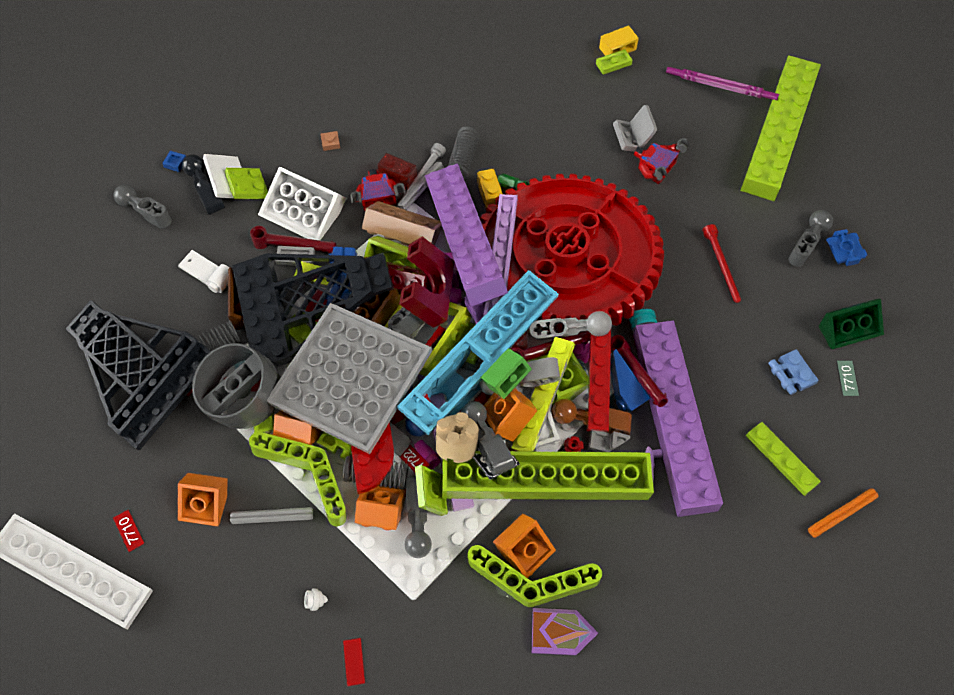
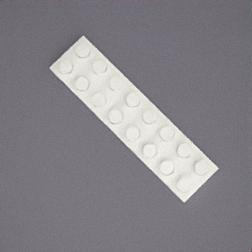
[0,513,153,630]

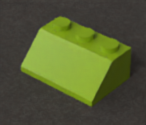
[364,236,420,269]
[526,352,589,406]

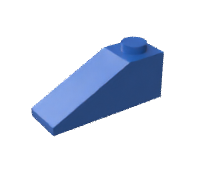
[610,349,650,413]

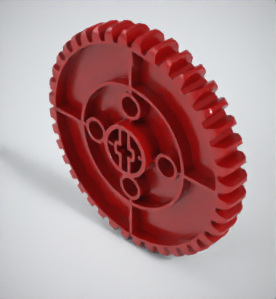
[480,173,665,333]

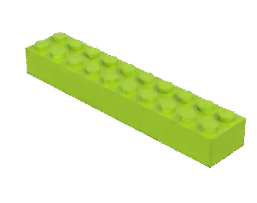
[740,55,821,201]
[442,451,654,500]

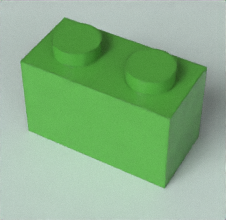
[480,348,532,399]

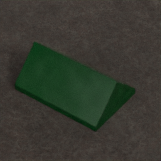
[818,298,884,350]

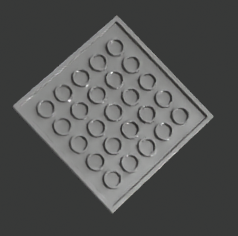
[267,303,432,454]

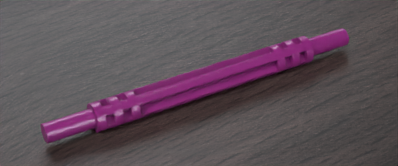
[666,67,779,100]

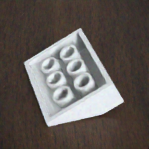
[258,167,346,240]

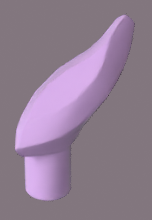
[645,446,663,480]

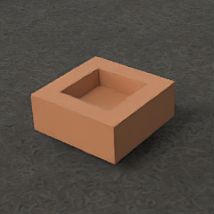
[321,131,340,151]

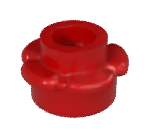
[564,436,584,452]

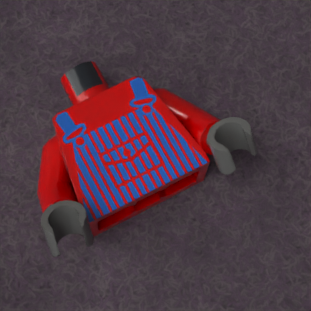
[634,138,689,184]
[350,169,406,211]

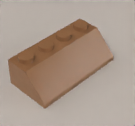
[362,201,443,246]

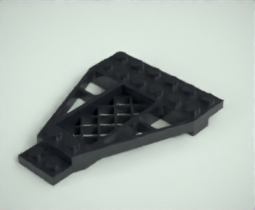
[232,253,394,367]
[66,300,211,450]

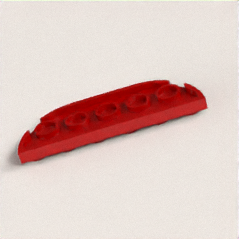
[351,422,394,494]

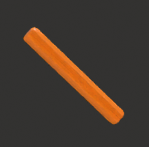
[808,488,879,538]

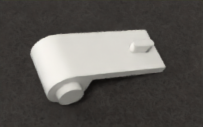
[178,250,229,293]

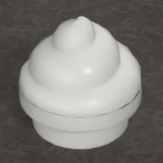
[304,588,328,611]

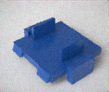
[826,229,867,266]

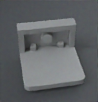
[613,105,657,152]

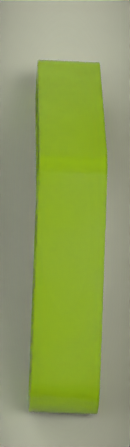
[249,432,347,527]
[468,545,602,607]

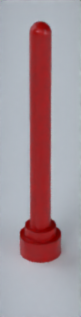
[702,224,741,303]

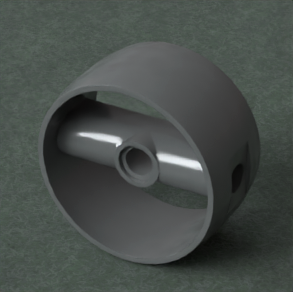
[192,343,281,429]

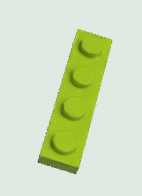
[746,422,821,496]

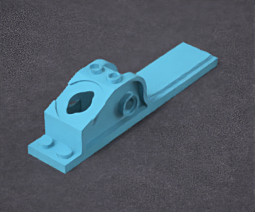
[397,270,559,436]

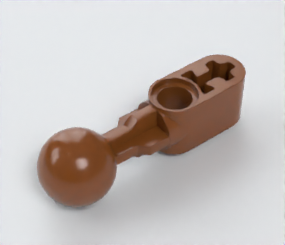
[551,399,632,435]

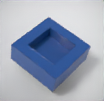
[162,151,186,172]

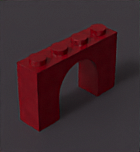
[399,236,455,328]

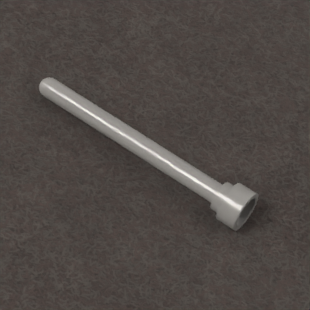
[397,143,446,208]

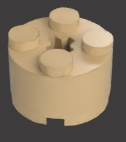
[436,412,479,463]

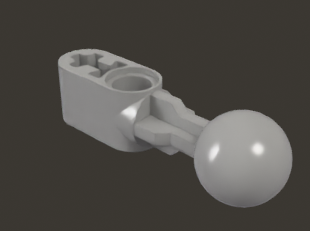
[530,311,612,340]
[479,357,560,396]

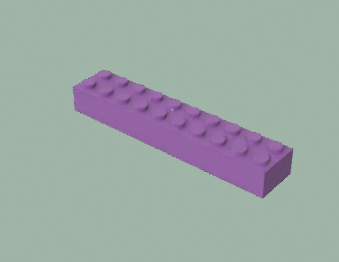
[425,163,508,306]
[633,321,723,517]

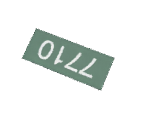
[837,361,859,396]

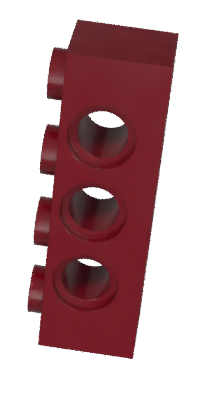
[364,257,432,291]

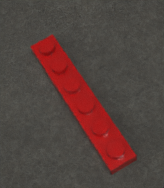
[587,314,611,432]

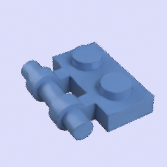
[768,349,819,395]

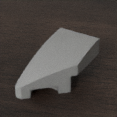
[587,431,630,452]

